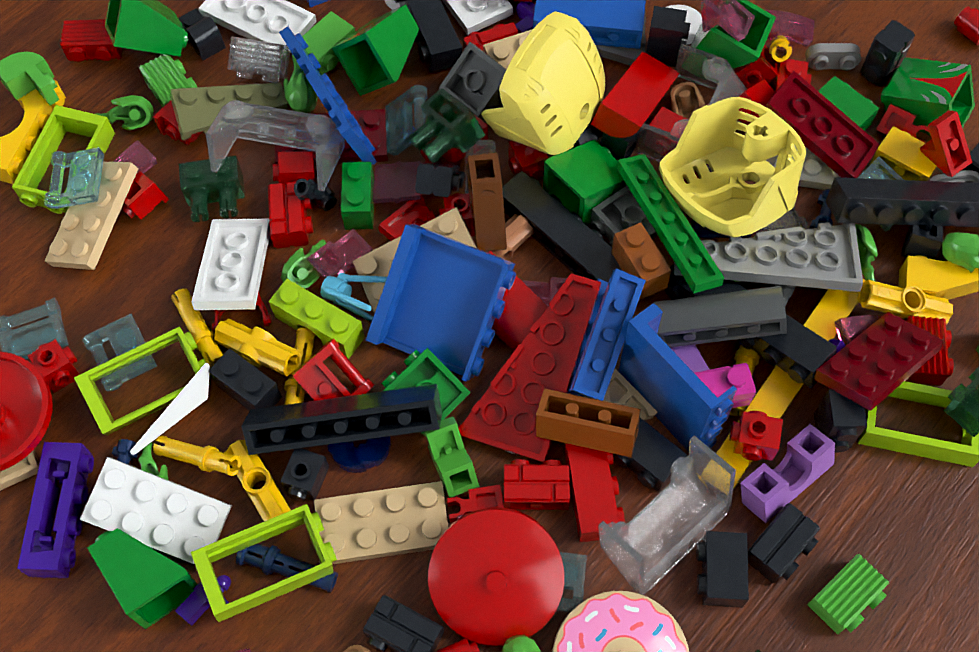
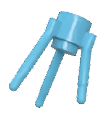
[320,272,387,322]

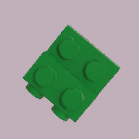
[381,348,471,437]

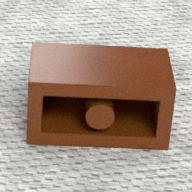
[611,223,671,300]

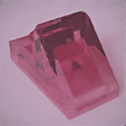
[700,0,755,42]

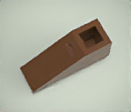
[466,153,507,252]

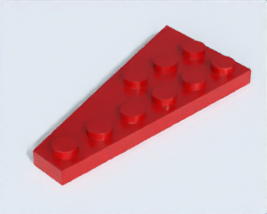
[458,273,602,462]

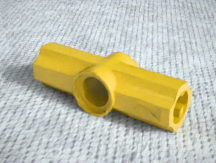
[858,280,953,324]
[214,318,302,376]
[224,440,291,521]

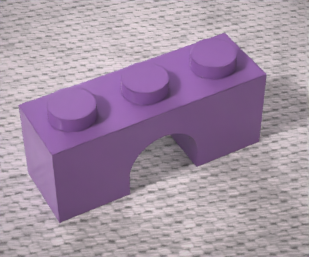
[740,424,835,523]

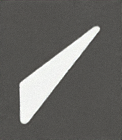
[130,363,210,455]

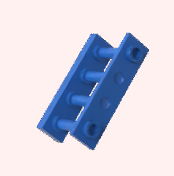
[567,269,646,401]

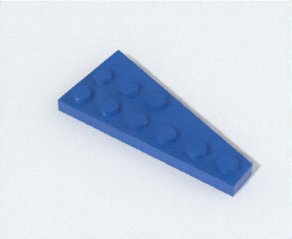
[279,26,377,165]

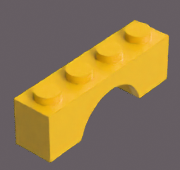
[0,80,66,184]

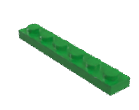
[617,154,724,293]

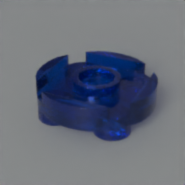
[328,436,391,473]

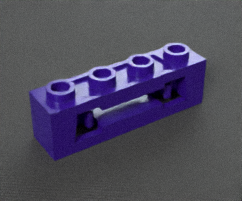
[17,442,94,578]

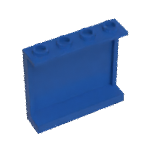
[533,0,646,49]
[366,224,516,382]
[618,303,737,456]

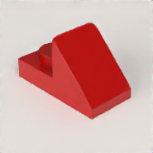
[920,110,973,177]

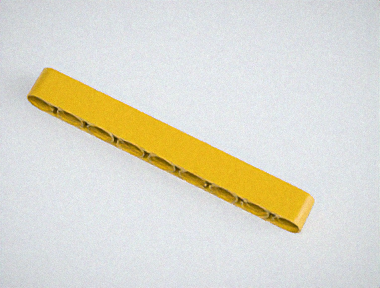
[704,279,866,492]

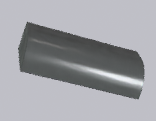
[654,286,787,347]

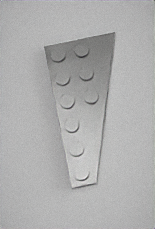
[674,222,863,292]

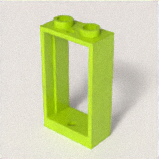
[12,105,115,214]
[74,327,211,436]
[858,381,979,467]
[191,504,337,623]

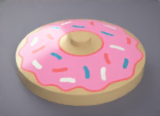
[552,591,689,652]

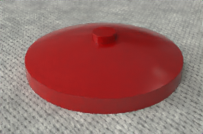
[0,352,53,471]
[428,507,564,646]

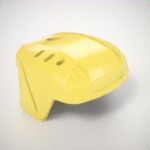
[481,11,605,155]
[659,97,806,237]

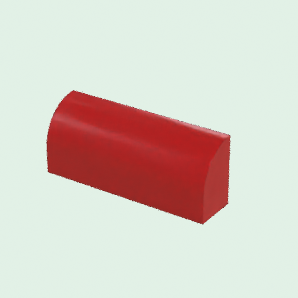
[591,51,680,138]
[488,250,548,351]

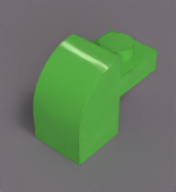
[0,52,59,105]
[424,416,479,498]

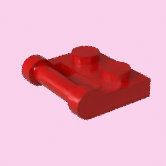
[291,338,374,401]

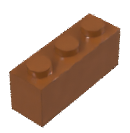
[536,389,641,458]

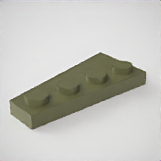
[170,83,287,140]

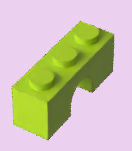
[269,279,365,360]

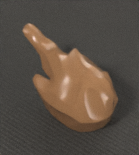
[670,82,705,119]

